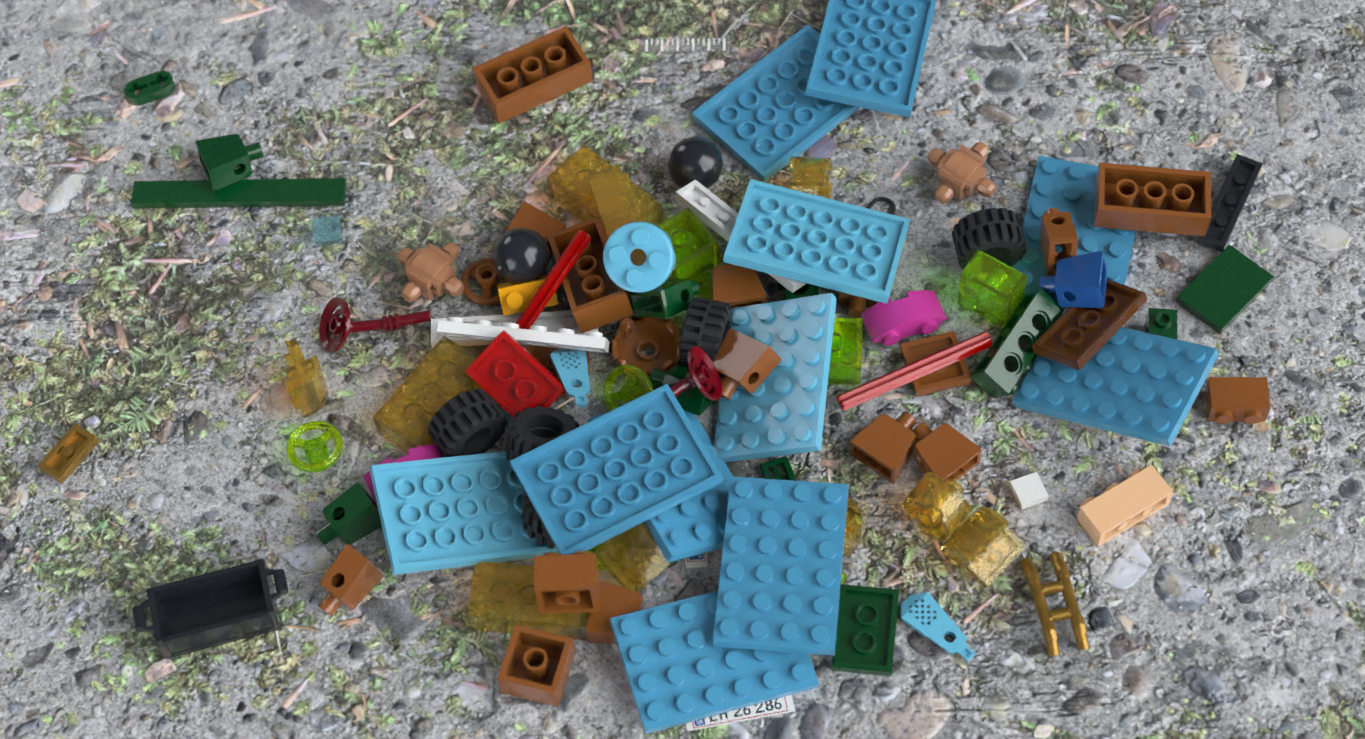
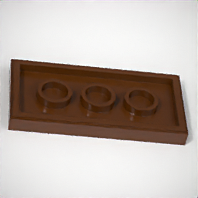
[1032,279,1147,371]

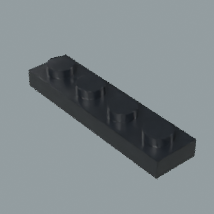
[1197,154,1263,252]

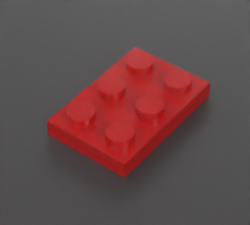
[465,329,565,417]

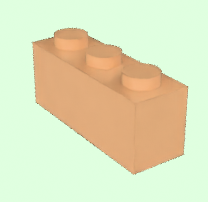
[1077,465,1173,547]

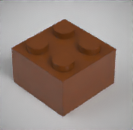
[534,551,600,614]
[497,624,576,707]

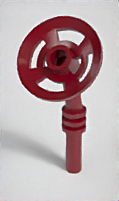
[319,297,432,353]
[670,346,722,401]

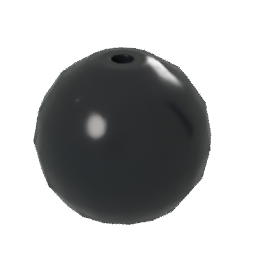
[667,136,723,189]
[493,227,550,283]

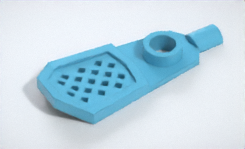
[549,349,590,408]
[900,592,976,662]

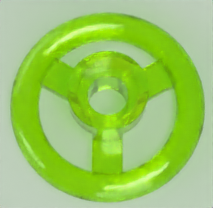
[604,365,653,411]
[286,421,343,473]

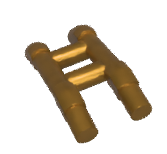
[1021,552,1089,656]

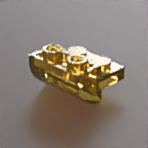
[284,338,328,418]
[940,506,1027,589]

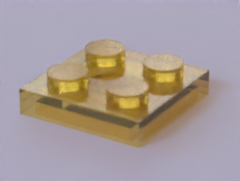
[595,522,673,593]

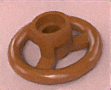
[461,258,508,306]

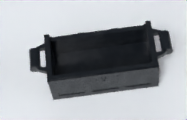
[132,559,289,659]

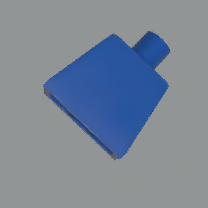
[1040,251,1108,308]

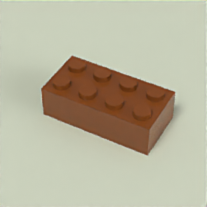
[472,26,593,123]
[1093,163,1211,236]
[547,217,634,334]

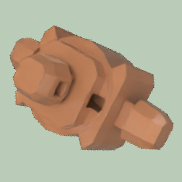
[928,142,996,204]
[397,242,464,302]

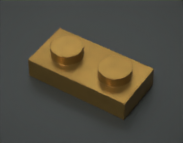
[38,423,99,484]

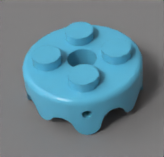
[603,222,676,293]

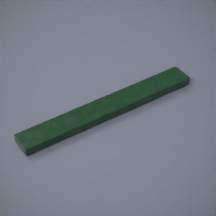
[131,178,347,209]

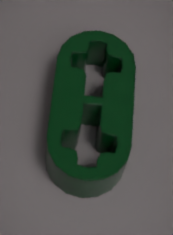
[124,71,175,106]

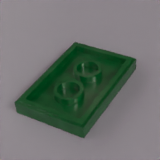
[1176,244,1274,334]
[832,584,899,677]

